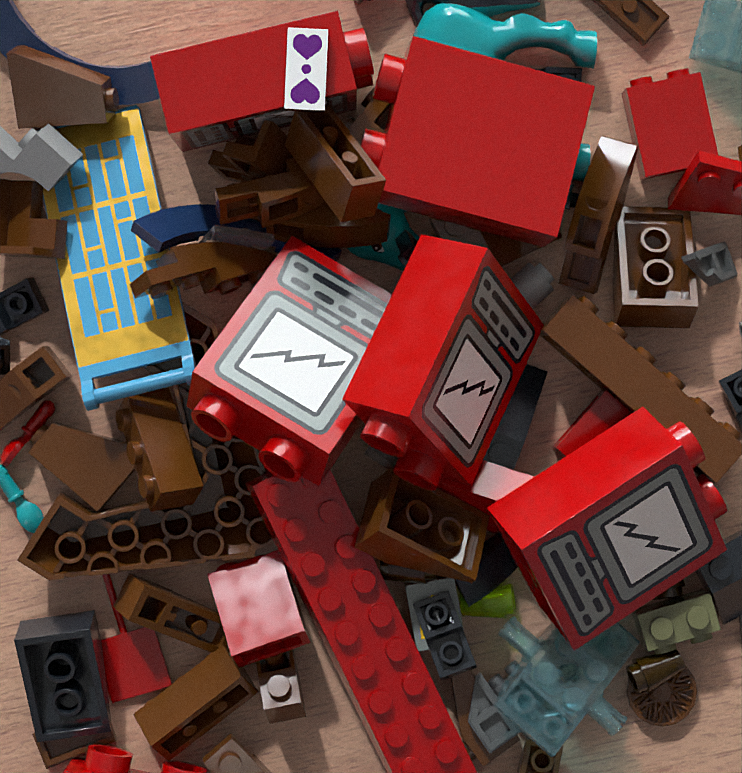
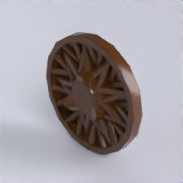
[626,665,697,727]

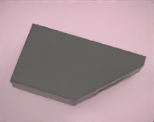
[682,241,738,287]
[467,672,521,753]

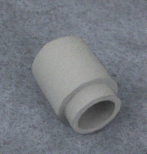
[511,263,555,309]

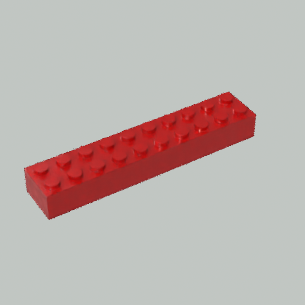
[245,470,477,773]

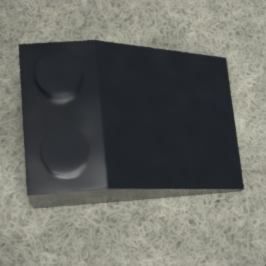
[483,364,548,470]
[14,610,112,742]

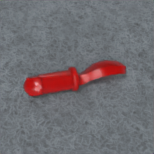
[0,400,56,467]

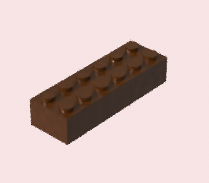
[540,295,742,483]

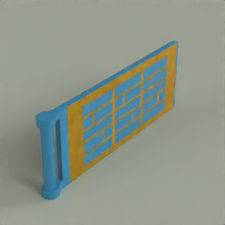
[36,105,197,411]

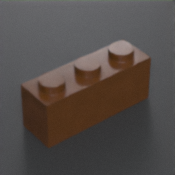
[285,104,386,222]
[115,387,204,512]
[133,645,259,761]

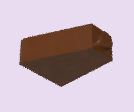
[6,45,119,129]
[28,423,136,512]

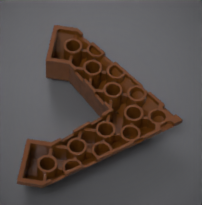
[17,302,280,581]

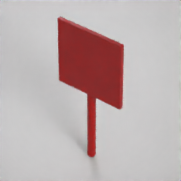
[101,574,172,703]

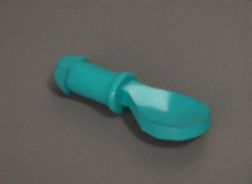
[0,465,44,533]

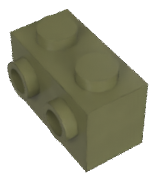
[632,589,721,655]

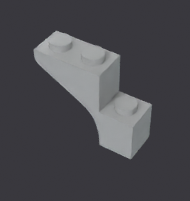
[0,124,83,191]

